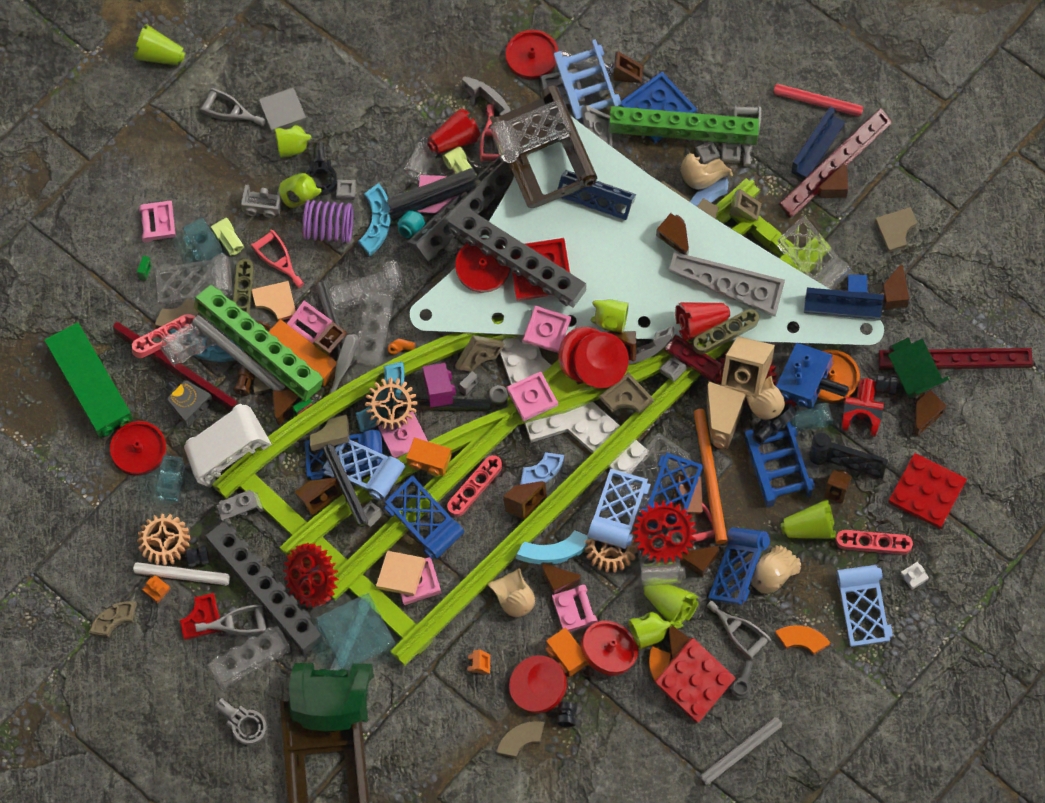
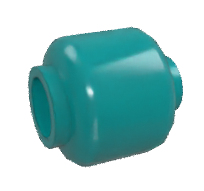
[397,211,425,238]

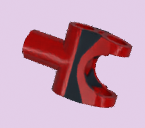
[842,378,884,437]

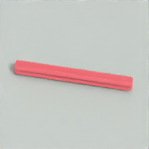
[773,84,863,116]

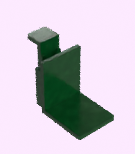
[888,337,950,400]

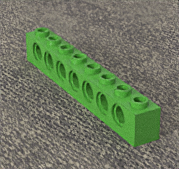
[609,106,759,145]
[193,285,323,402]

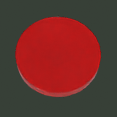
[506,30,559,80]
[455,238,511,293]
[558,327,600,383]
[573,332,629,388]
[110,421,167,476]
[581,621,638,675]
[509,655,567,713]

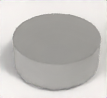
[489,385,508,406]

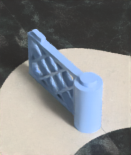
[323,439,405,500]
[588,469,650,549]
[837,565,893,647]

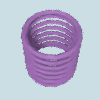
[303,200,353,243]

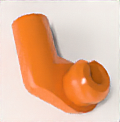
[387,339,416,355]

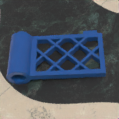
[305,430,383,481]
[639,453,703,536]
[384,475,465,559]
[708,527,770,605]

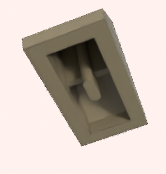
[729,189,761,221]

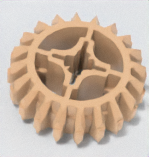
[365,378,417,430]
[137,514,191,566]
[585,523,637,573]

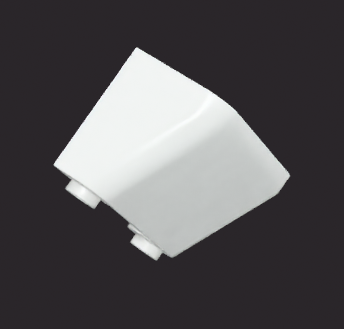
[184,404,272,488]

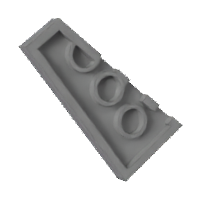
[581,105,612,147]

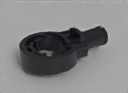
[306,142,337,196]
[753,403,796,445]

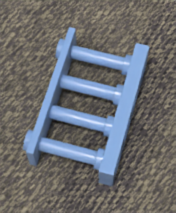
[554,39,621,124]

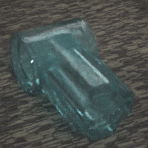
[793,403,833,430]

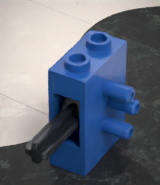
[776,343,849,408]

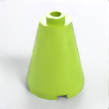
[133,24,186,65]
[781,500,836,539]
[643,579,699,629]

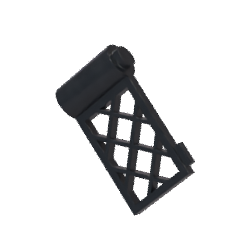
[809,433,888,479]

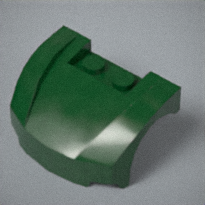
[289,663,374,731]

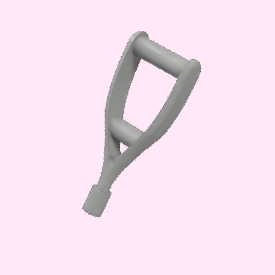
[200,88,265,126]
[734,106,761,167]
[328,334,359,395]
[707,601,771,660]
[195,604,268,635]

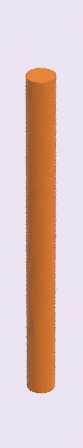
[694,409,727,544]

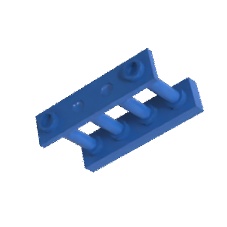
[744,421,815,508]

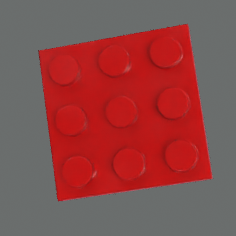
[511,238,570,301]
[888,453,967,529]
[653,638,736,723]

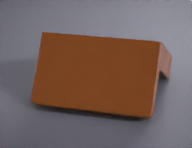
[673,474,702,514]

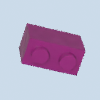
[423,363,456,407]

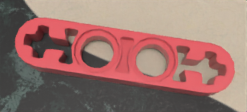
[132,314,197,358]
[447,455,502,517]
[836,530,913,555]

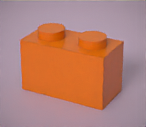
[406,437,452,476]
[545,627,588,677]

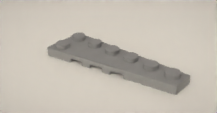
[669,252,785,317]

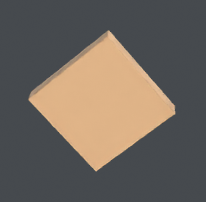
[376,551,426,596]

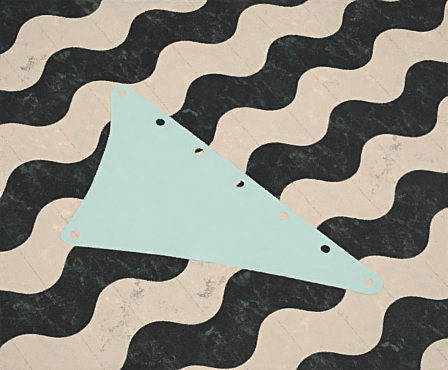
[410,116,884,345]

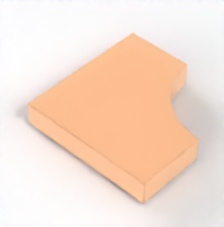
[252,281,296,321]

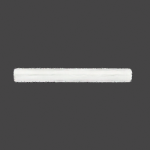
[133,562,230,585]

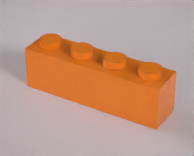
[269,319,337,387]

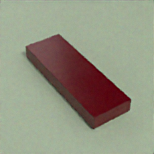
[665,334,723,382]

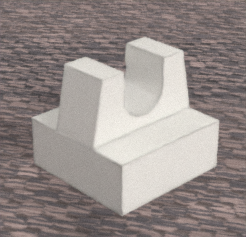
[901,562,929,590]

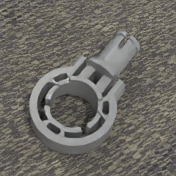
[214,698,266,745]

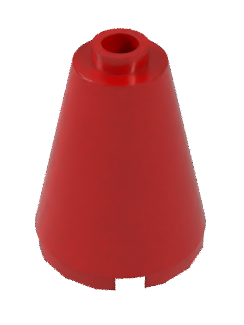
[427,109,480,154]
[675,302,730,340]

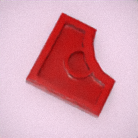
[179,593,222,640]

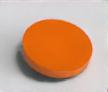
[817,350,860,403]

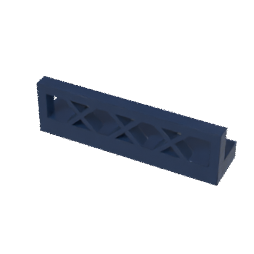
[791,106,845,179]
[557,170,636,220]
[804,287,884,320]

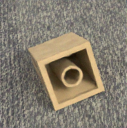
[721,336,775,398]
[706,382,746,449]

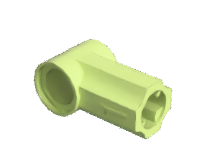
[442,146,477,180]
[210,218,244,256]

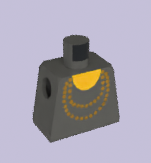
[165,381,213,427]

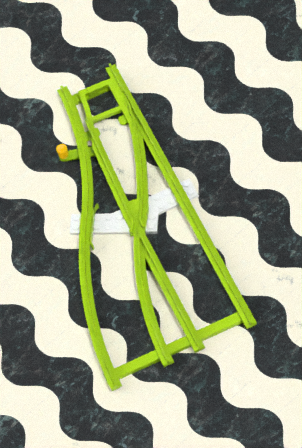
[212,178,830,666]

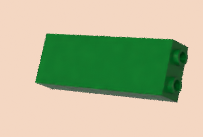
[44,322,133,438]

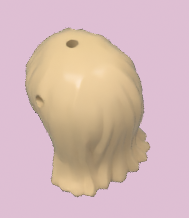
[681,153,733,189]
[746,376,784,420]
[751,545,801,594]
[487,568,535,617]

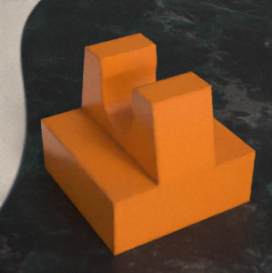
[142,575,170,603]
[467,649,490,675]

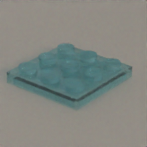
[315,593,396,670]

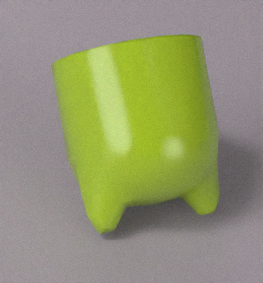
[275,125,311,158]
[279,173,321,208]
[591,299,629,333]
[628,612,671,649]

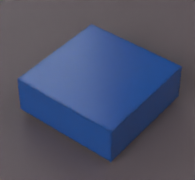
[848,275,867,293]

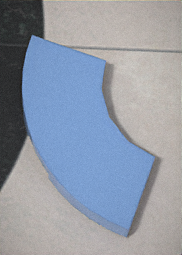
[690,177,729,207]
[520,452,564,485]

